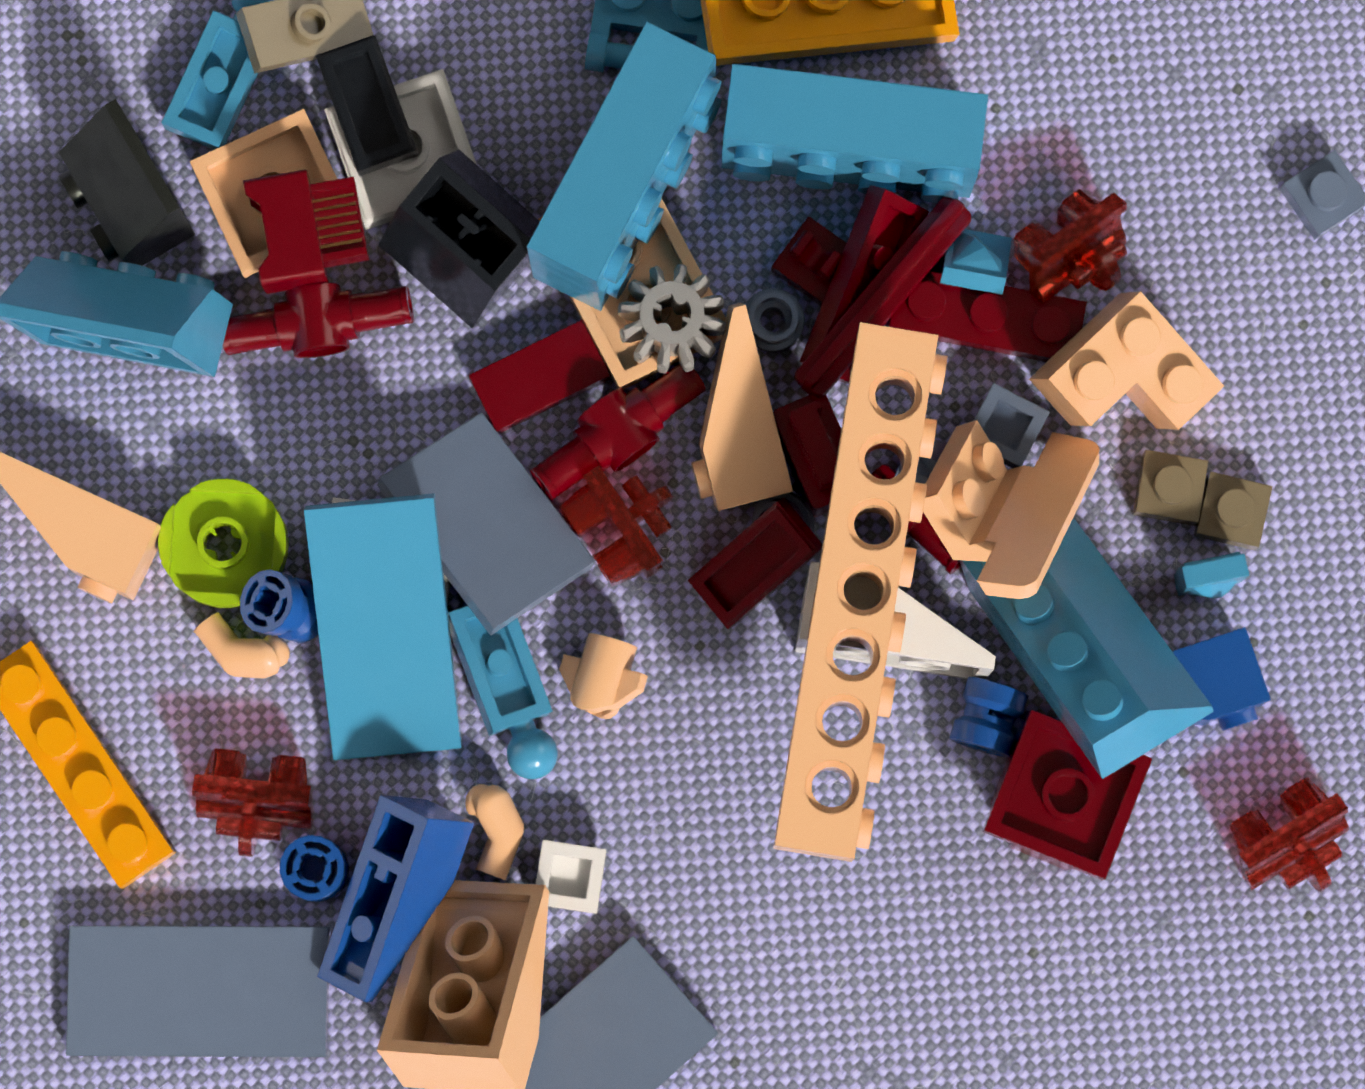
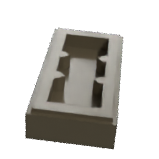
[236,0,373,74]

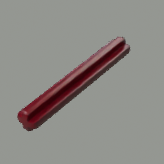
[794,197,972,398]

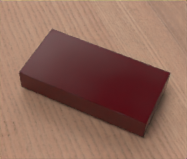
[468,320,610,434]
[687,498,823,630]

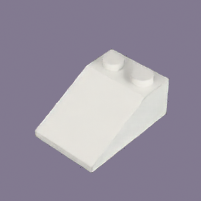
[795,561,996,679]

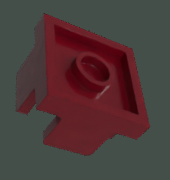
[982,710,1153,880]

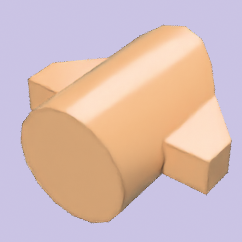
[559,633,648,719]

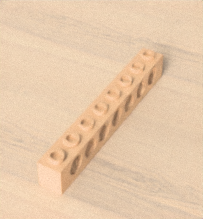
[773,322,948,862]

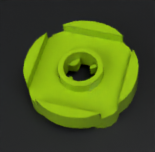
[158,479,289,608]

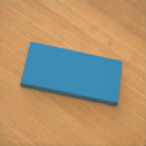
[304,493,462,760]

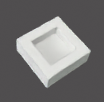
[536,840,607,914]

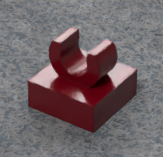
[771,216,846,306]

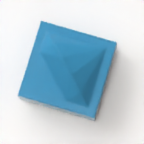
[940,229,1012,295]
[1173,552,1249,599]

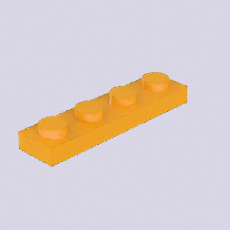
[0,641,176,889]

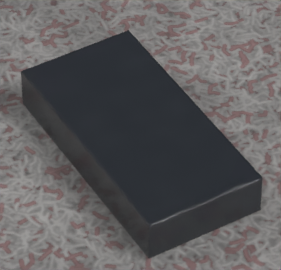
[315,35,418,176]

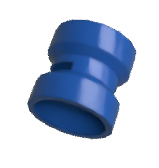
[240,569,318,643]
[949,677,1029,758]
[279,835,349,902]

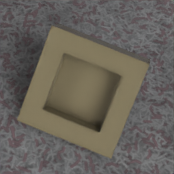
[1133,450,1208,526]
[1194,472,1273,551]

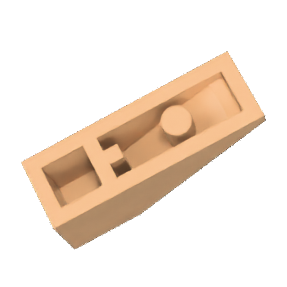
[691,302,793,511]
[0,452,161,604]

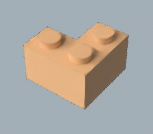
[1029,291,1224,430]

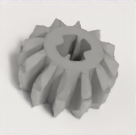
[618,264,726,374]

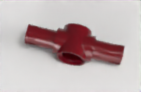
[223,283,414,358]
[530,363,706,501]

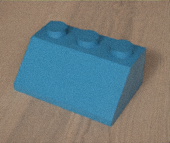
[0,251,233,377]

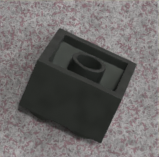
[58,99,195,266]

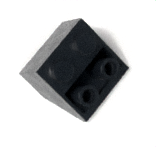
[378,149,540,328]

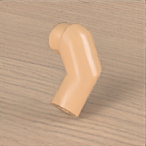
[194,612,290,679]
[465,784,524,881]

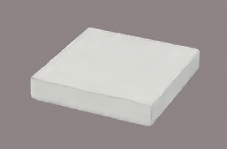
[324,69,477,230]

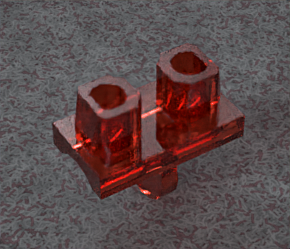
[1014,189,1127,304]
[560,465,674,587]
[192,748,314,857]
[1229,777,1349,892]

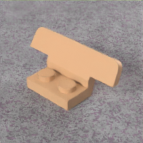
[923,420,1099,599]

